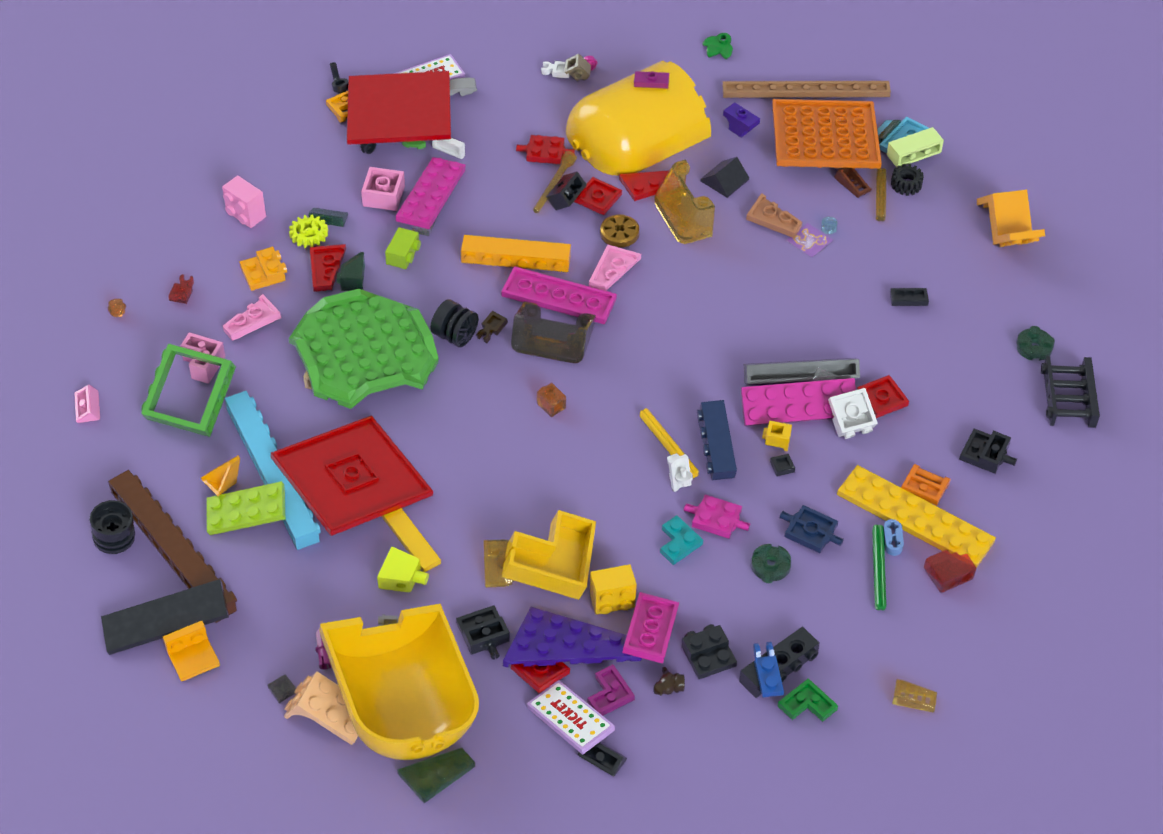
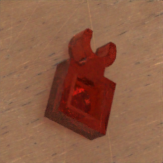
[168,274,194,304]

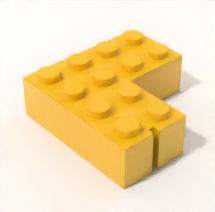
[502,510,596,600]

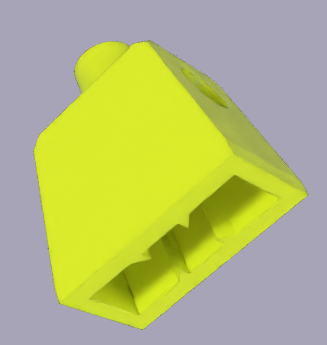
[377,547,429,593]

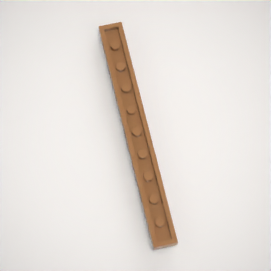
[722,81,891,98]

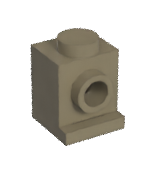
[565,54,591,81]

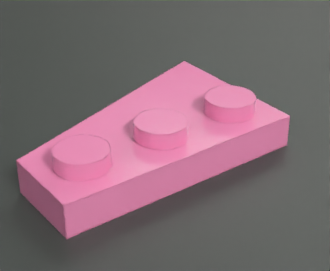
[589,245,641,291]

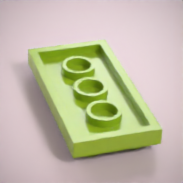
[207,481,286,535]

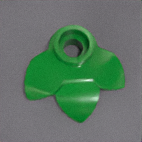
[702,33,733,60]

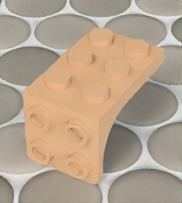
[284,671,358,745]

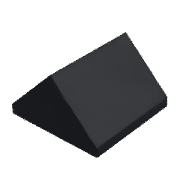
[700,157,749,198]

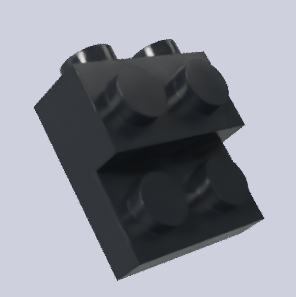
[682,624,737,679]

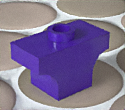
[723,102,760,138]

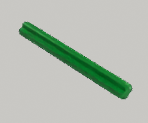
[872,524,887,611]

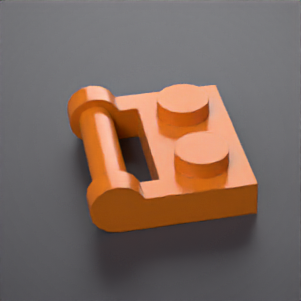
[901,464,951,506]

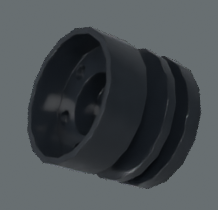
[430,299,479,348]
[89,500,135,554]

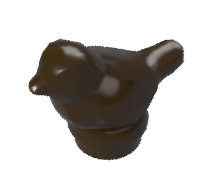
[653,667,685,696]

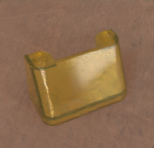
[654,159,715,244]

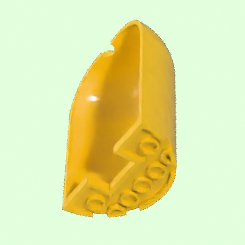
[566,60,711,176]
[319,603,479,760]

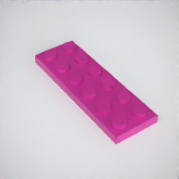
[396,157,466,229]
[501,266,617,324]
[741,378,856,426]

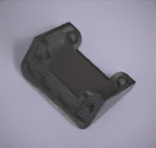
[511,301,596,363]

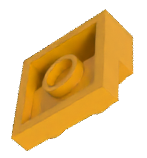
[239,247,287,291]

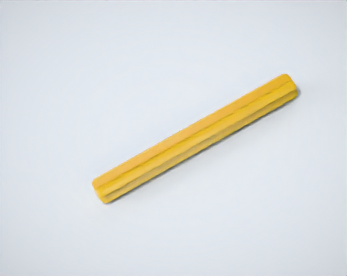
[639,408,699,479]

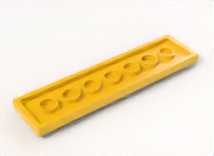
[837,465,996,569]

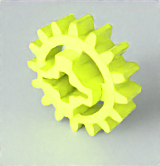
[289,215,328,248]

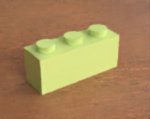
[887,127,944,167]

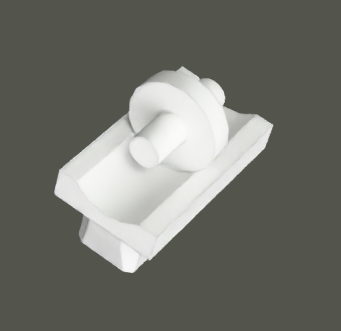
[667,453,693,492]

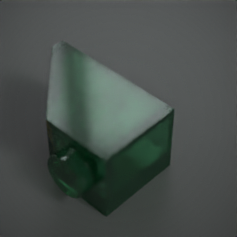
[337,252,365,291]

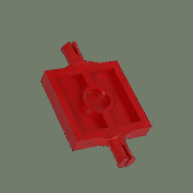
[516,135,575,164]

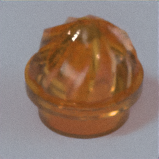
[107,299,126,317]

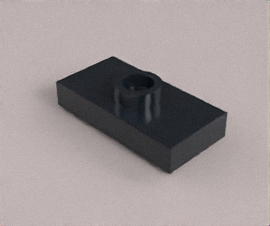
[890,288,929,306]

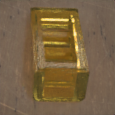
[892,679,937,712]

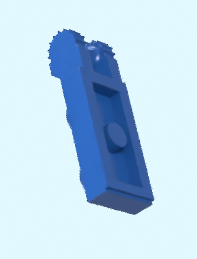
[753,642,784,698]

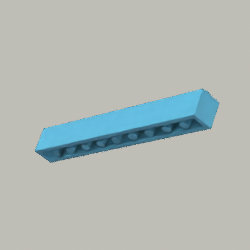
[225,391,321,550]

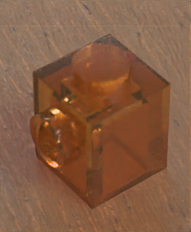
[537,382,566,417]

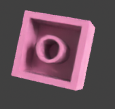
[361,167,405,211]
[222,175,266,228]

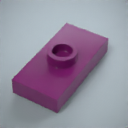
[634,71,669,89]

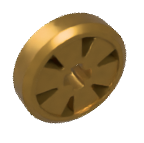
[600,214,639,248]

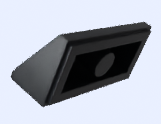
[578,742,627,777]

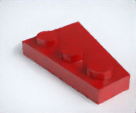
[619,170,681,201]

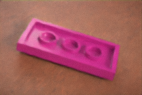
[622,592,679,664]

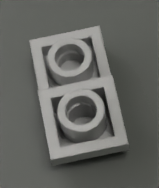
[450,78,477,96]

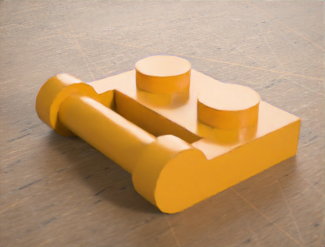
[326,91,348,123]

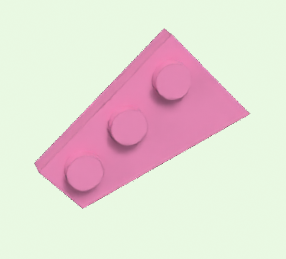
[223,294,281,341]

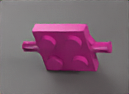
[684,495,750,539]

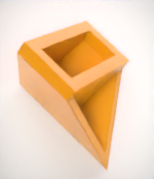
[201,455,240,496]

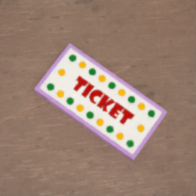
[393,54,465,80]
[527,680,615,755]

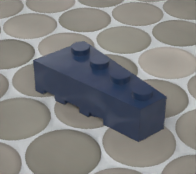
[697,400,737,480]

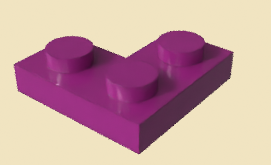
[587,664,635,716]

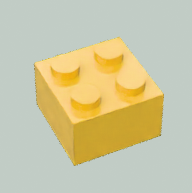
[590,564,637,615]

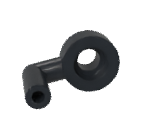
[330,62,349,94]

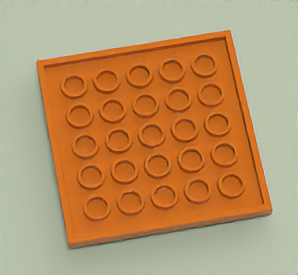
[772,99,882,169]

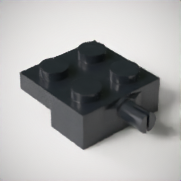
[959,428,1017,474]
[456,605,510,660]

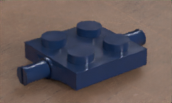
[779,505,844,553]

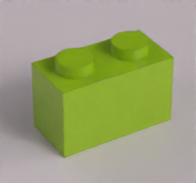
[385,227,421,269]

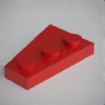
[310,244,346,292]

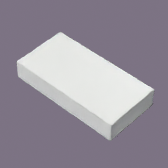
[432,138,465,159]

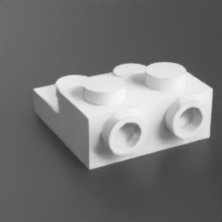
[828,388,878,439]

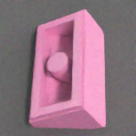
[74,384,100,423]

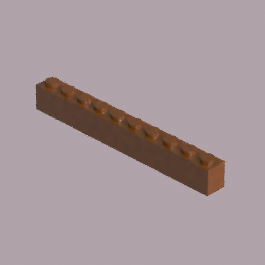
[108,469,237,623]

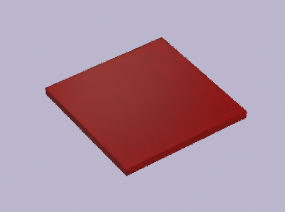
[347,71,451,145]
[270,415,433,536]

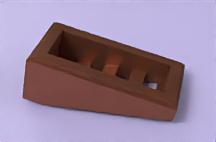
[834,168,872,198]

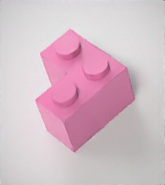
[180,332,225,384]

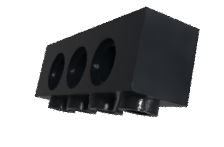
[739,626,820,698]

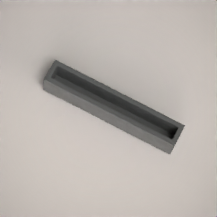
[743,358,860,384]

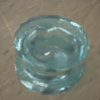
[821,217,838,234]

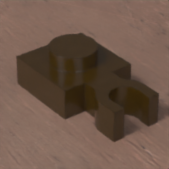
[476,311,508,343]

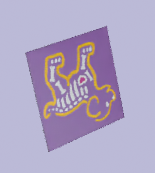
[786,223,833,257]

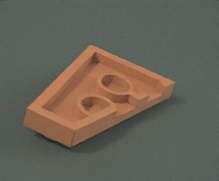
[746,193,802,238]

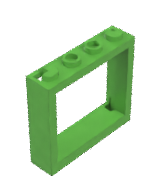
[141,344,236,437]

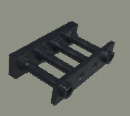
[1041,356,1100,428]

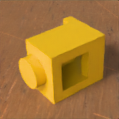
[762,420,792,451]

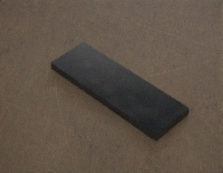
[101,579,229,655]

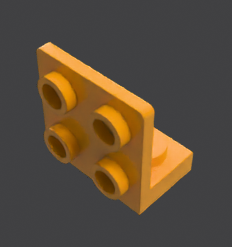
[163,621,220,681]

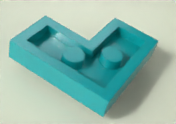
[660,515,704,565]

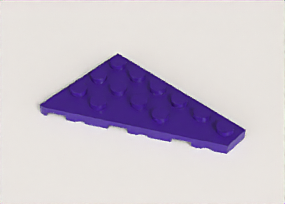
[503,607,642,667]

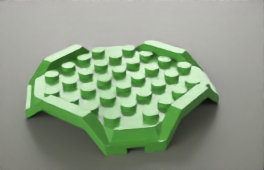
[289,289,439,409]

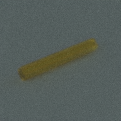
[876,168,886,222]

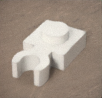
[541,61,570,78]

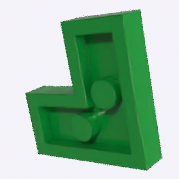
[778,678,838,722]

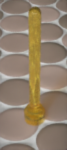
[533,151,577,213]

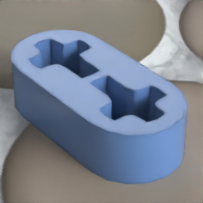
[884,519,904,556]

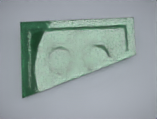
[397,748,475,803]

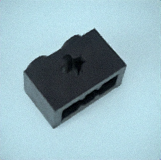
[546,171,587,210]

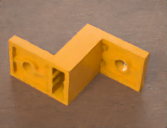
[976,189,1045,247]

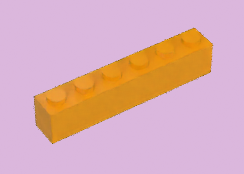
[461,235,571,272]

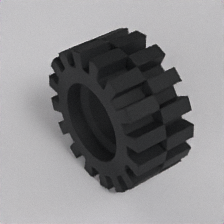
[891,164,924,196]

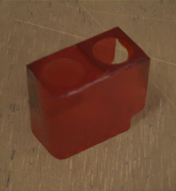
[924,550,977,593]

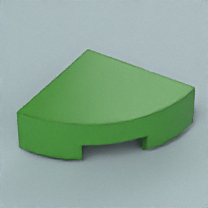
[402,141,426,149]

